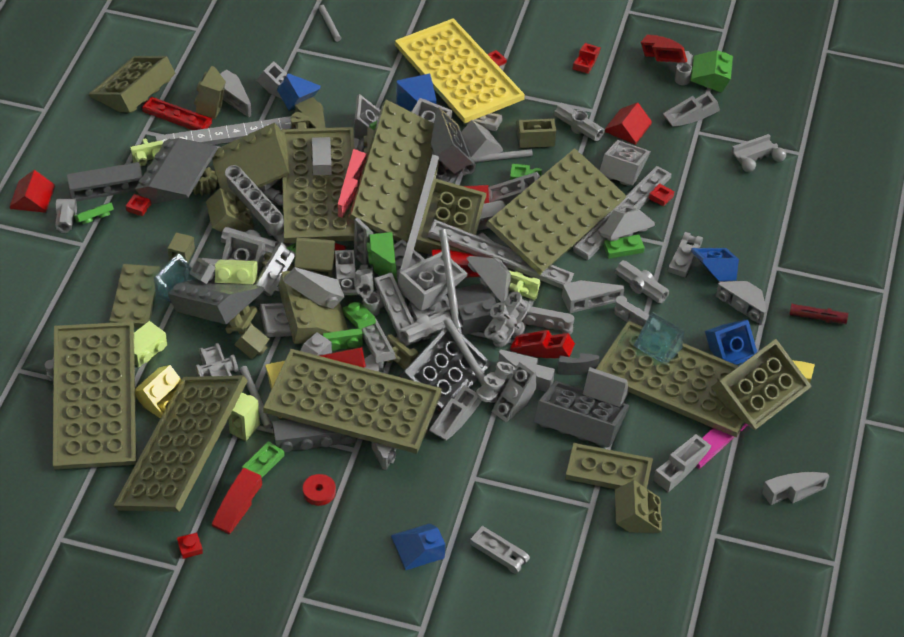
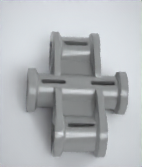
[484,292,530,348]
[195,343,238,377]
[476,362,516,403]

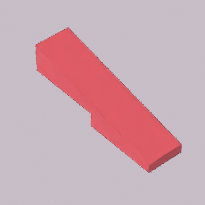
[338,149,367,218]

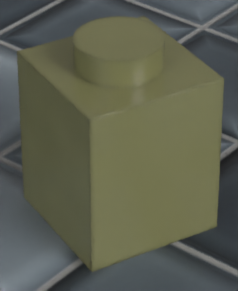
[168,233,195,265]
[234,324,269,359]

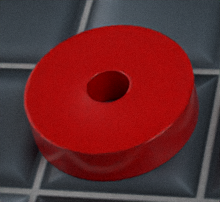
[303,474,336,506]

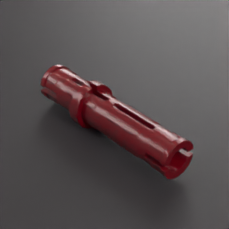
[789,303,848,325]

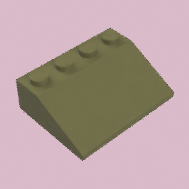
[89,56,176,113]
[212,122,290,196]
[414,178,487,255]
[278,271,348,344]
[711,339,812,430]

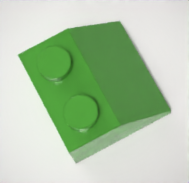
[690,50,733,93]
[367,232,398,285]

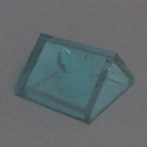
[154,253,197,303]
[633,312,685,365]

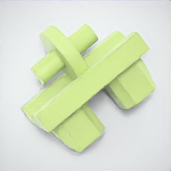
[131,138,163,166]
[509,271,540,300]

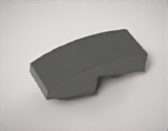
[557,353,599,375]

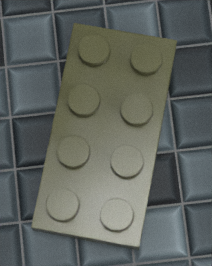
[109,264,161,328]
[565,443,653,489]

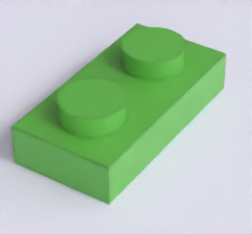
[74,202,114,224]
[603,235,645,259]
[342,302,376,329]
[323,328,363,351]
[242,441,284,477]

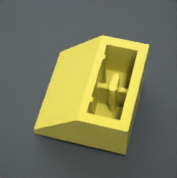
[135,365,181,418]

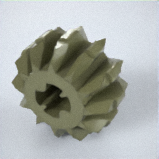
[192,167,218,196]

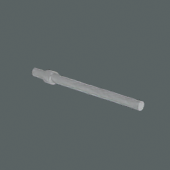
[439,229,463,334]

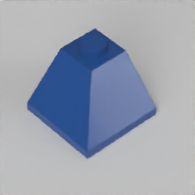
[396,73,436,112]
[691,248,739,282]
[705,320,757,365]
[391,524,445,570]

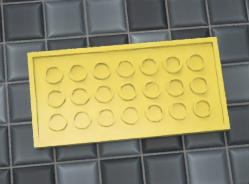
[395,18,525,123]

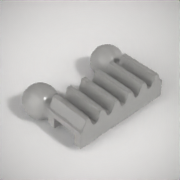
[731,134,786,172]

